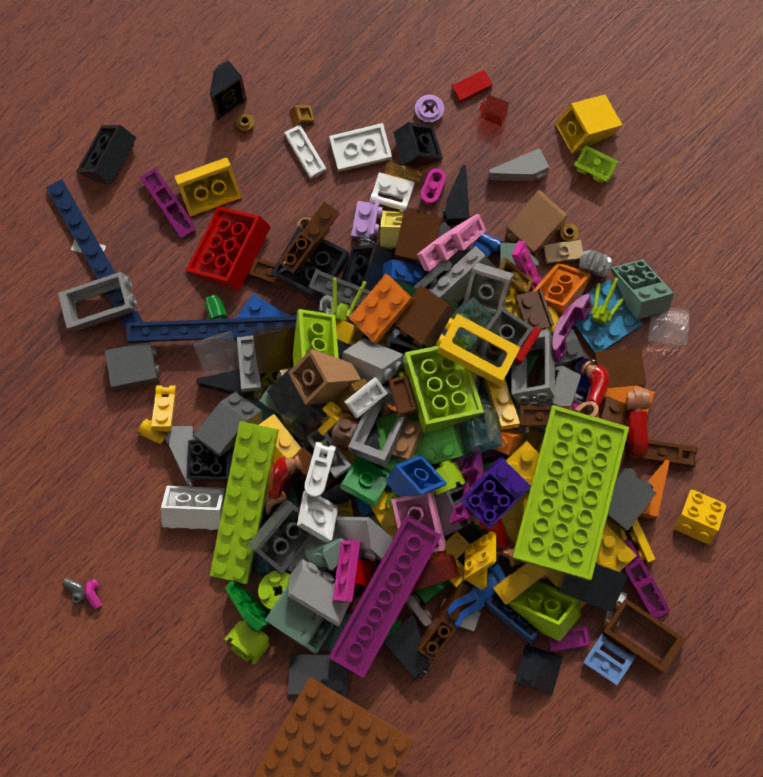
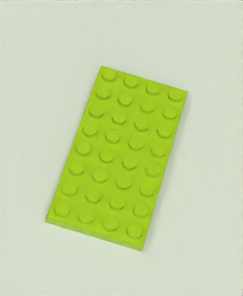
[512,405,629,581]

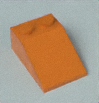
[533,263,591,319]

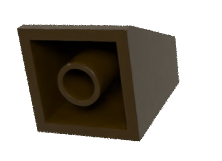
[253,324,296,374]

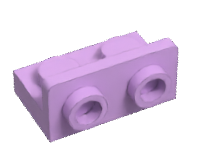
[351,200,383,241]

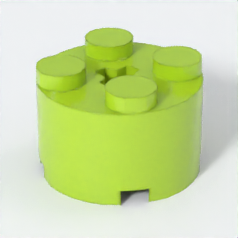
[433,459,465,496]
[258,571,290,611]
[224,620,270,665]

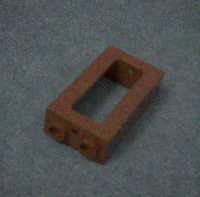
[601,598,686,674]

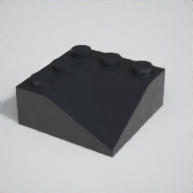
[271,226,349,305]

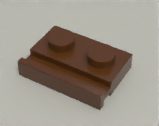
[514,289,554,330]

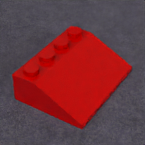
[185,206,271,292]

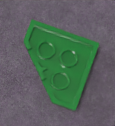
[225,581,272,631]

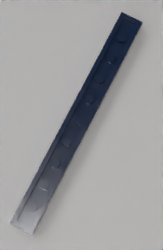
[46,179,143,330]
[127,316,297,343]

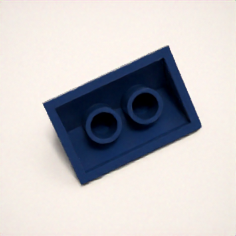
[482,593,540,646]

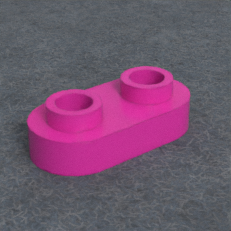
[421,169,446,205]

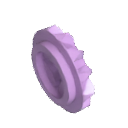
[415,95,444,123]

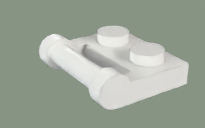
[370,172,415,212]

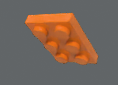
[349,274,414,343]

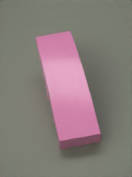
[417,214,486,271]

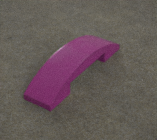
[553,294,592,362]
[450,452,484,525]

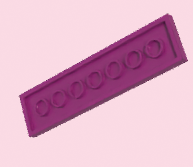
[328,515,442,678]

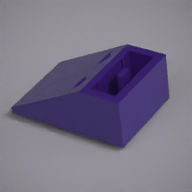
[461,458,531,529]

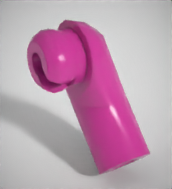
[86,579,102,609]

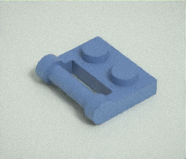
[583,633,636,686]

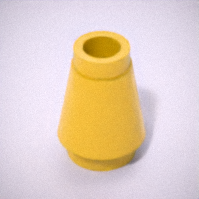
[137,418,166,445]

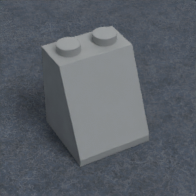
[342,338,403,385]

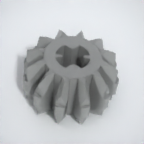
[579,250,612,277]

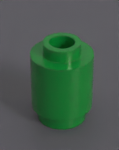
[204,295,227,319]

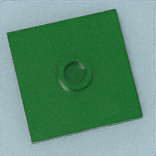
[340,456,390,507]

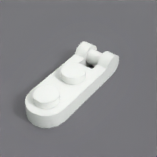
[305,442,336,498]

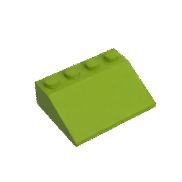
[403,341,484,433]

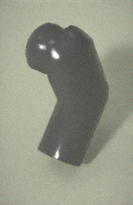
[62,577,85,604]

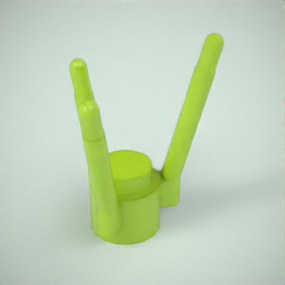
[331,278,366,321]
[590,278,624,324]

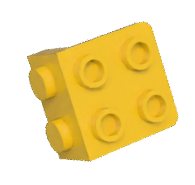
[674,490,726,545]
[464,531,496,590]

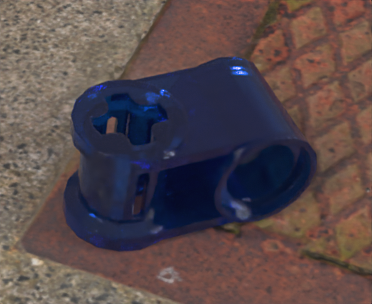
[574,358,593,397]

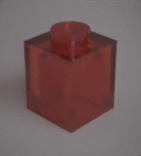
[479,95,509,126]

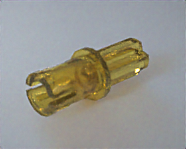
[385,162,422,183]

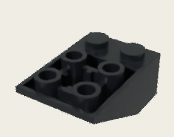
[187,440,235,483]

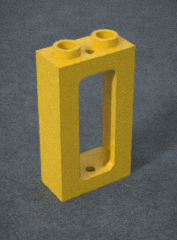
[436,314,520,386]

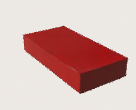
[452,70,493,103]
[513,326,541,366]

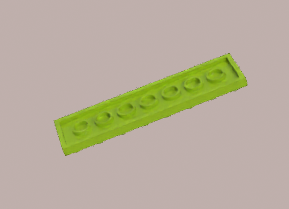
[210,421,279,584]

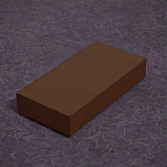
[388,375,418,418]

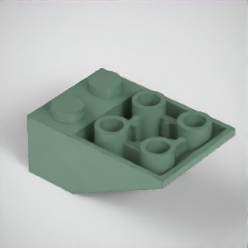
[611,259,674,319]
[265,586,335,654]

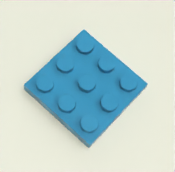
[573,279,643,353]

